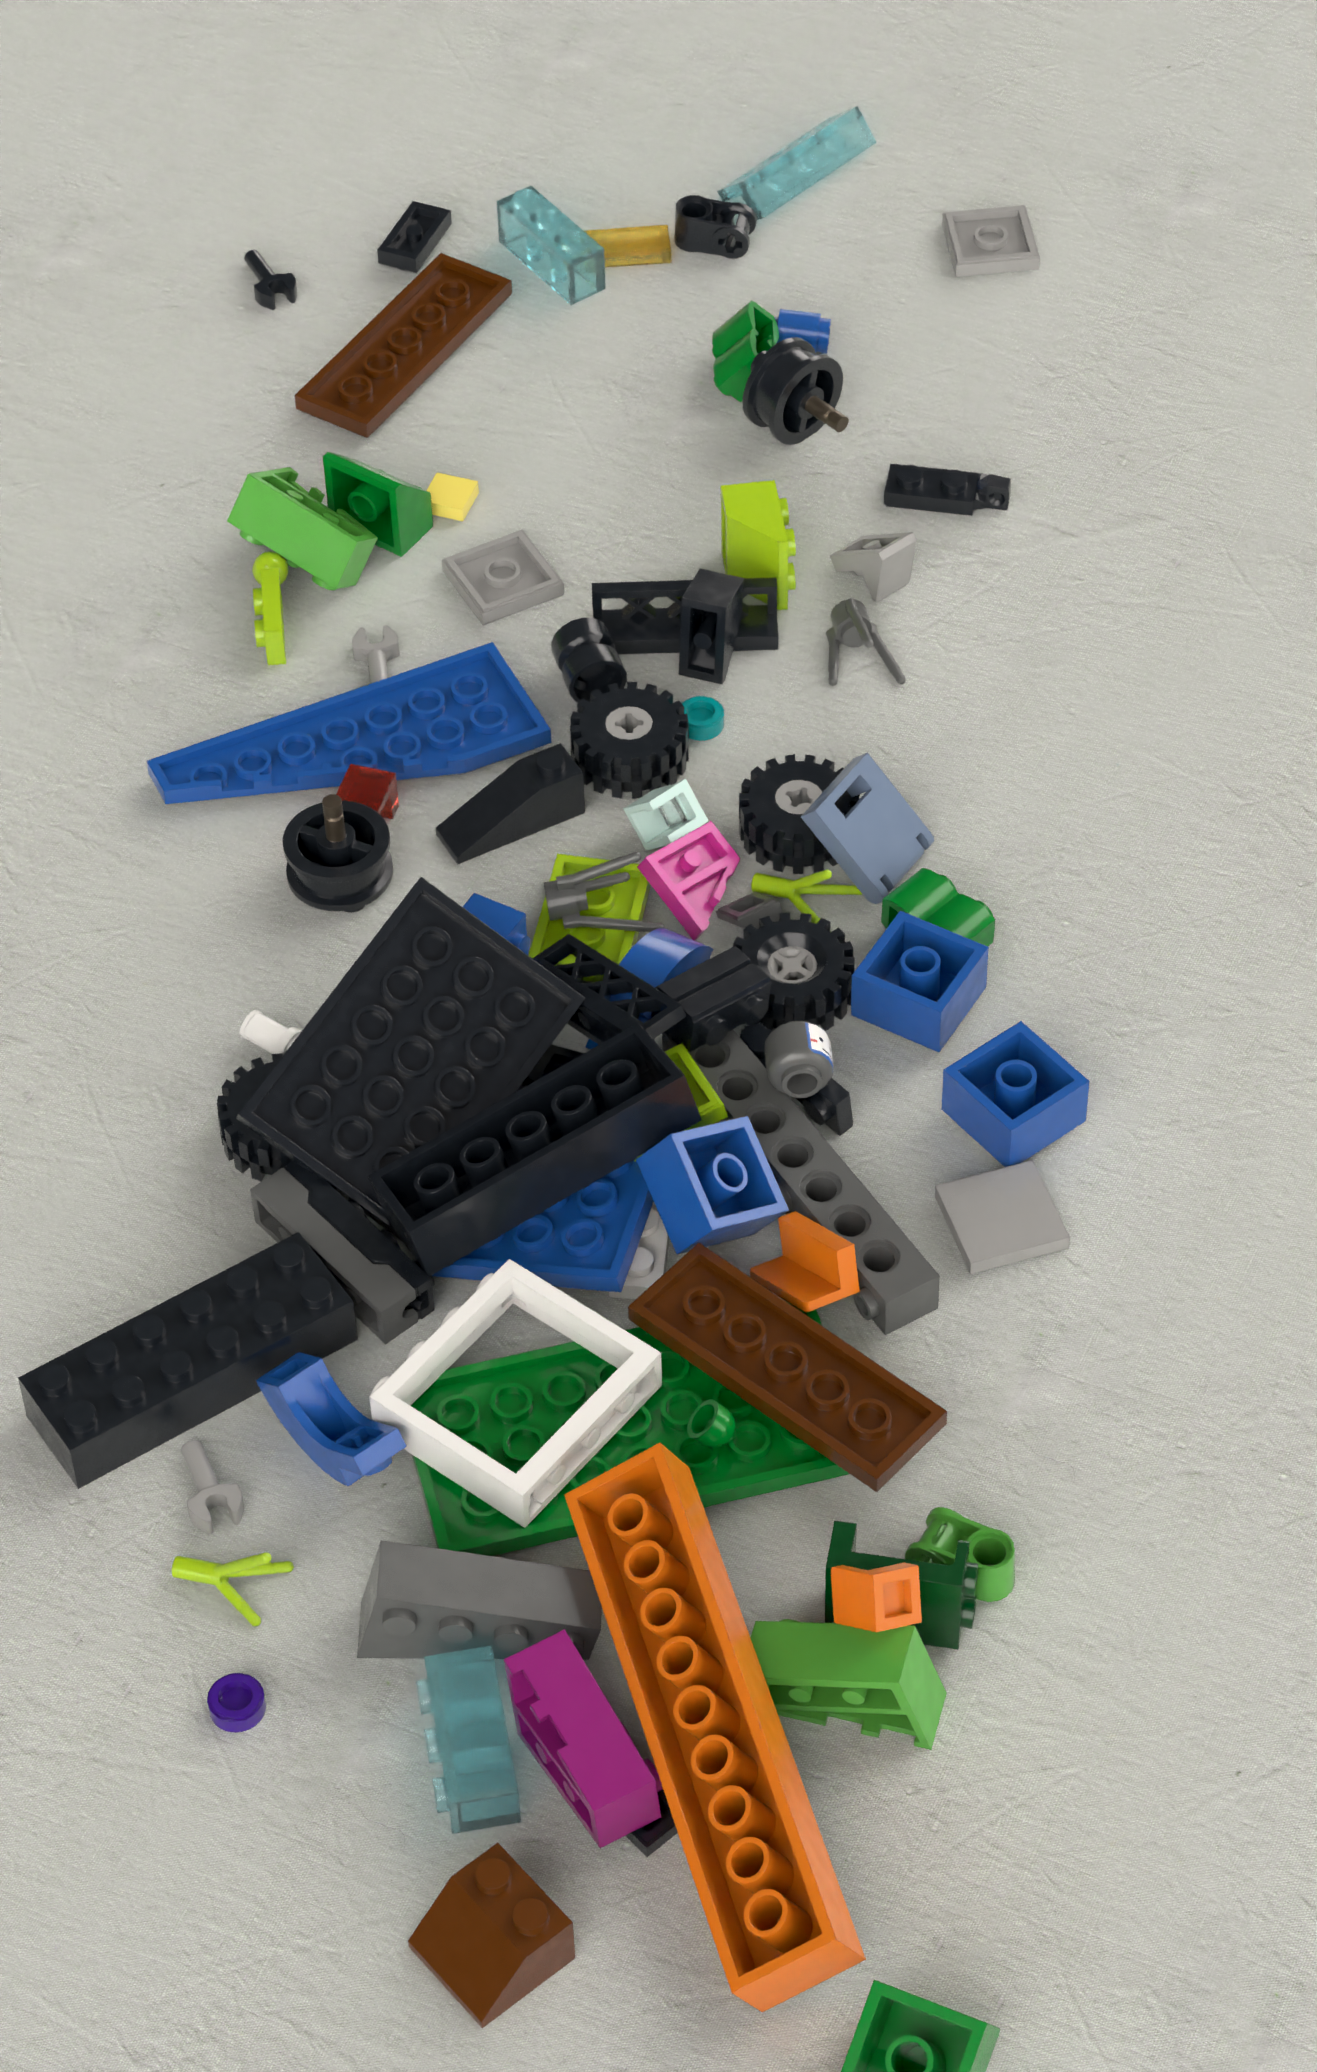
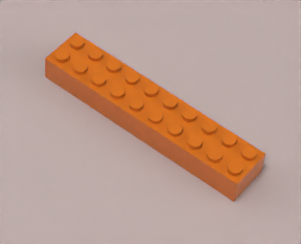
[564,1443,866,2013]

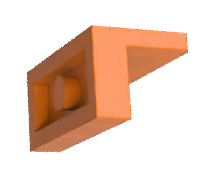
[750,1211,860,1312]

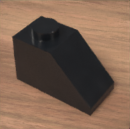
[678,568,744,684]

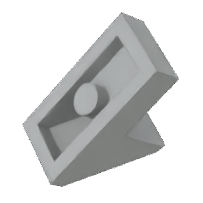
[830,532,916,602]

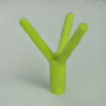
[751,869,863,932]
[172,1552,294,1627]

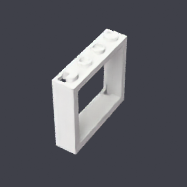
[369,1259,662,1528]

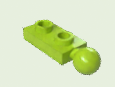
[252,551,289,665]

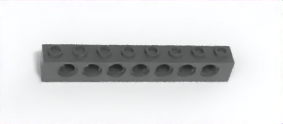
[662,1030,940,1335]

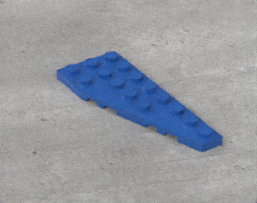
[147,642,552,804]

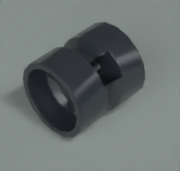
[551,617,627,703]

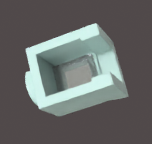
[623,779,708,850]

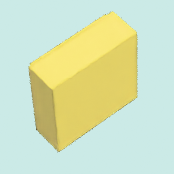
[426,472,479,521]

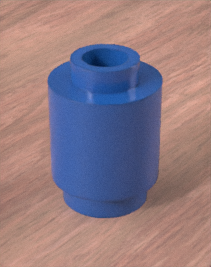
[774,309,831,353]

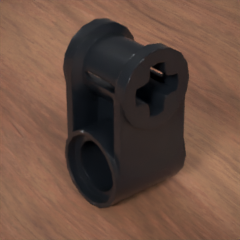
[674,195,757,259]

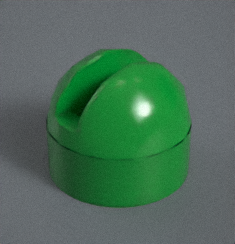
[687,1399,736,1449]

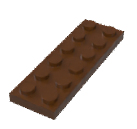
[294,253,512,438]
[628,1243,947,1492]

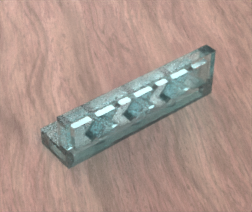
[717,106,877,220]

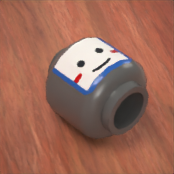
[764,1021,833,1098]

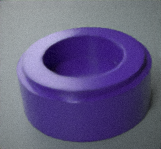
[207,1673,266,1733]

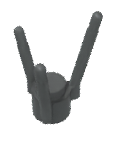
[826,598,906,686]
[544,852,665,932]

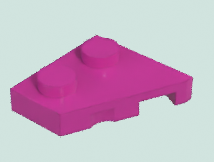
[637,821,740,940]

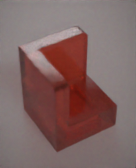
[336,764,399,819]

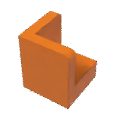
[831,1563,922,1632]

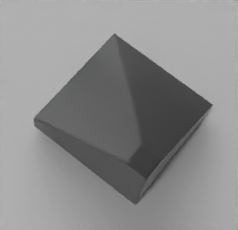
[716,892,783,929]

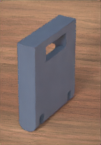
[801,752,934,904]

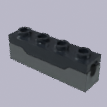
[250,1161,435,1345]

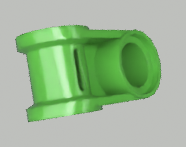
[905,1507,1015,1602]

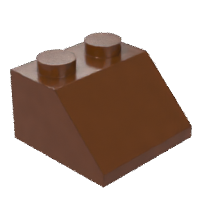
[408,1842,575,2028]

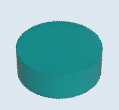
[682,696,724,741]

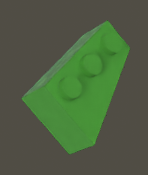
[227,467,378,591]
[750,1619,947,1750]

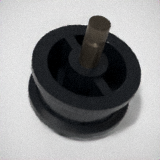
[743,337,849,445]
[283,794,393,913]

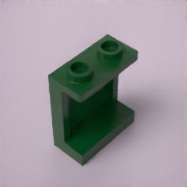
[825,1520,979,1650]

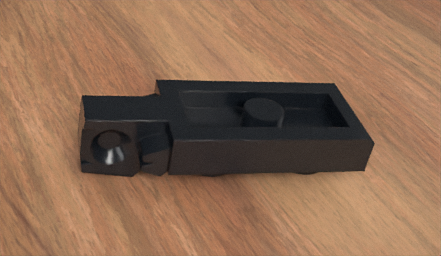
[884,464,1011,516]

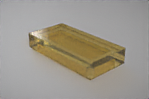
[584,225,672,269]

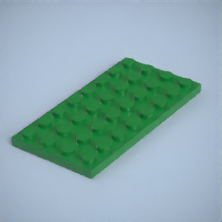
[411,1297,849,1556]

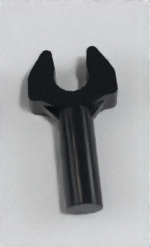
[244,249,297,310]

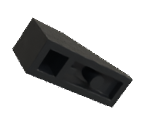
[435,743,585,865]

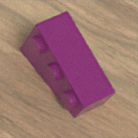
[504,1629,663,1848]

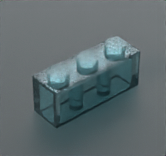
[496,186,606,305]
[416,1646,521,1834]

